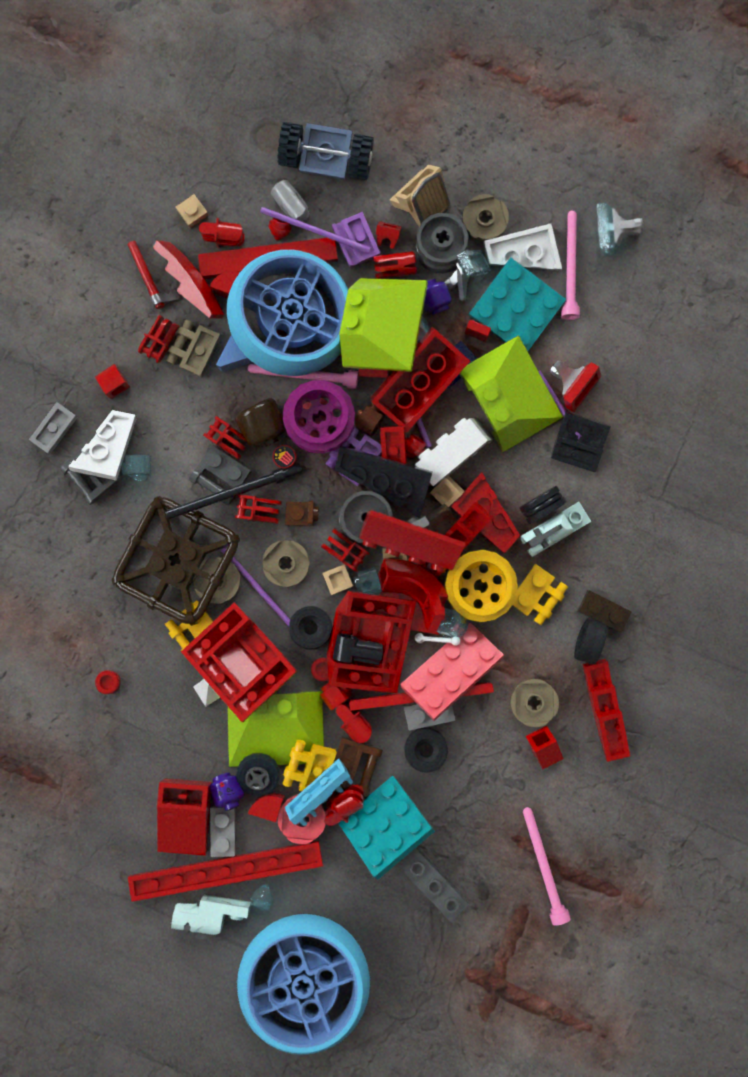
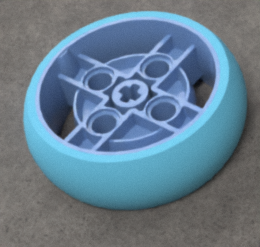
[227,250,348,376]
[237,914,370,1054]

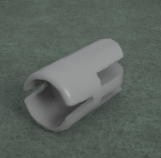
[271,180,309,223]

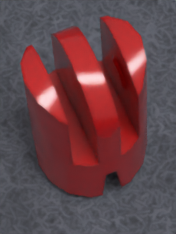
[373,251,417,279]

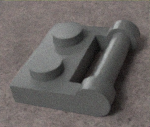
[189,445,252,505]
[60,449,123,505]

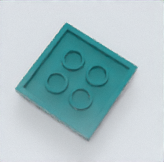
[468,257,566,352]
[338,776,435,880]

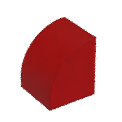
[210,271,239,299]
[95,364,130,399]
[525,725,564,770]
[248,793,285,822]

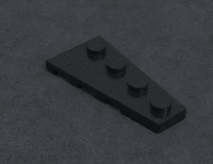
[334,446,433,518]

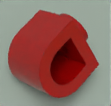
[320,682,352,710]

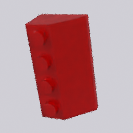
[370,327,470,433]
[359,510,466,573]

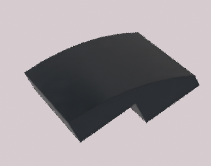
[550,411,611,472]

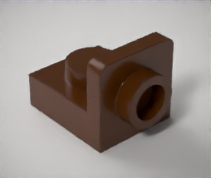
[285,501,319,527]

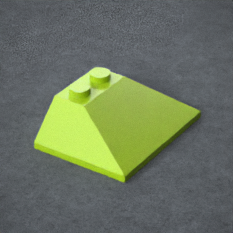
[339,278,428,372]
[459,335,563,452]
[228,691,324,767]

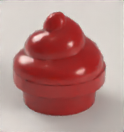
[268,217,292,240]
[405,434,426,458]

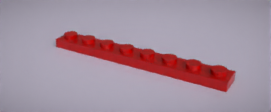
[128,840,323,902]

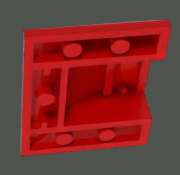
[327,591,416,693]
[181,602,297,723]

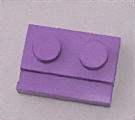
[332,212,380,269]

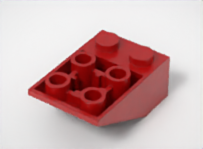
[157,778,213,856]

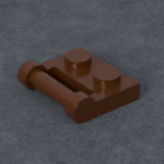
[334,737,383,797]

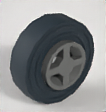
[236,753,280,796]

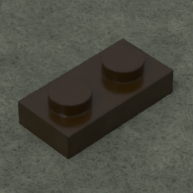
[577,590,632,633]

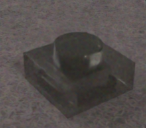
[426,504,456,534]

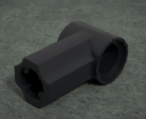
[333,633,383,665]

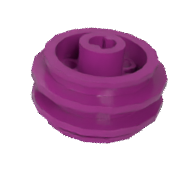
[283,380,355,454]

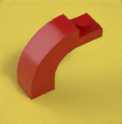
[378,558,448,631]

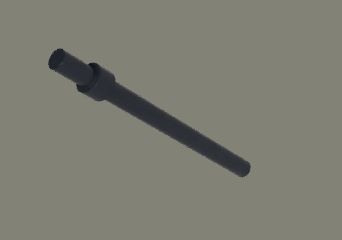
[165,464,302,520]

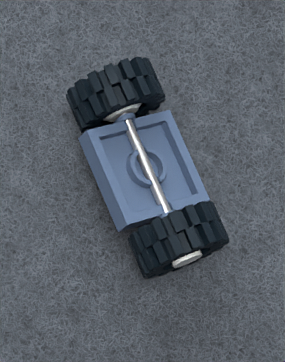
[277,122,374,180]

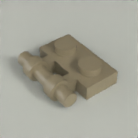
[166,320,222,378]

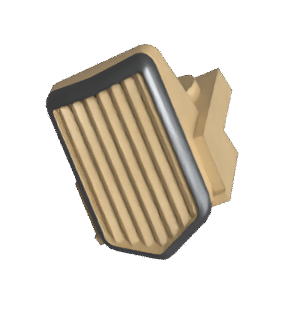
[390,165,450,227]

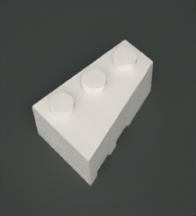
[415,418,494,486]

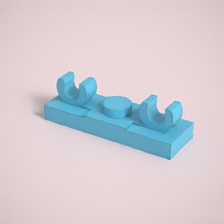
[285,759,353,826]

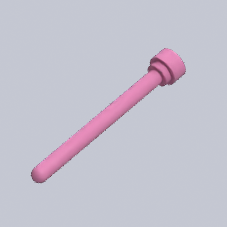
[561,211,580,320]
[247,364,359,390]
[523,807,571,925]

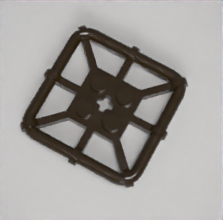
[111,496,240,626]

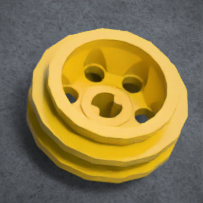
[444,550,518,622]

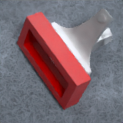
[550,361,601,413]

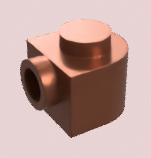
[355,403,384,437]

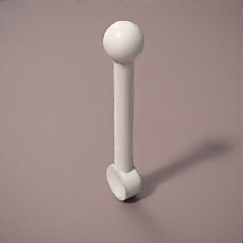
[415,633,460,646]

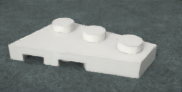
[483,224,562,271]
[69,410,136,481]

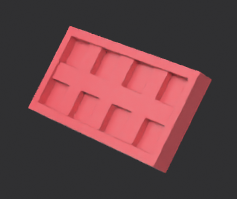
[401,623,504,721]

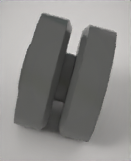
[416,213,468,274]
[339,491,392,543]

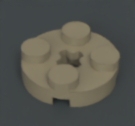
[462,194,509,242]
[263,540,310,588]
[193,557,241,604]
[510,679,559,727]

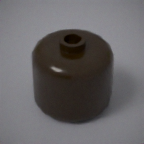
[235,398,286,447]

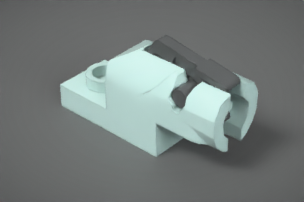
[520,502,591,557]
[171,894,251,940]

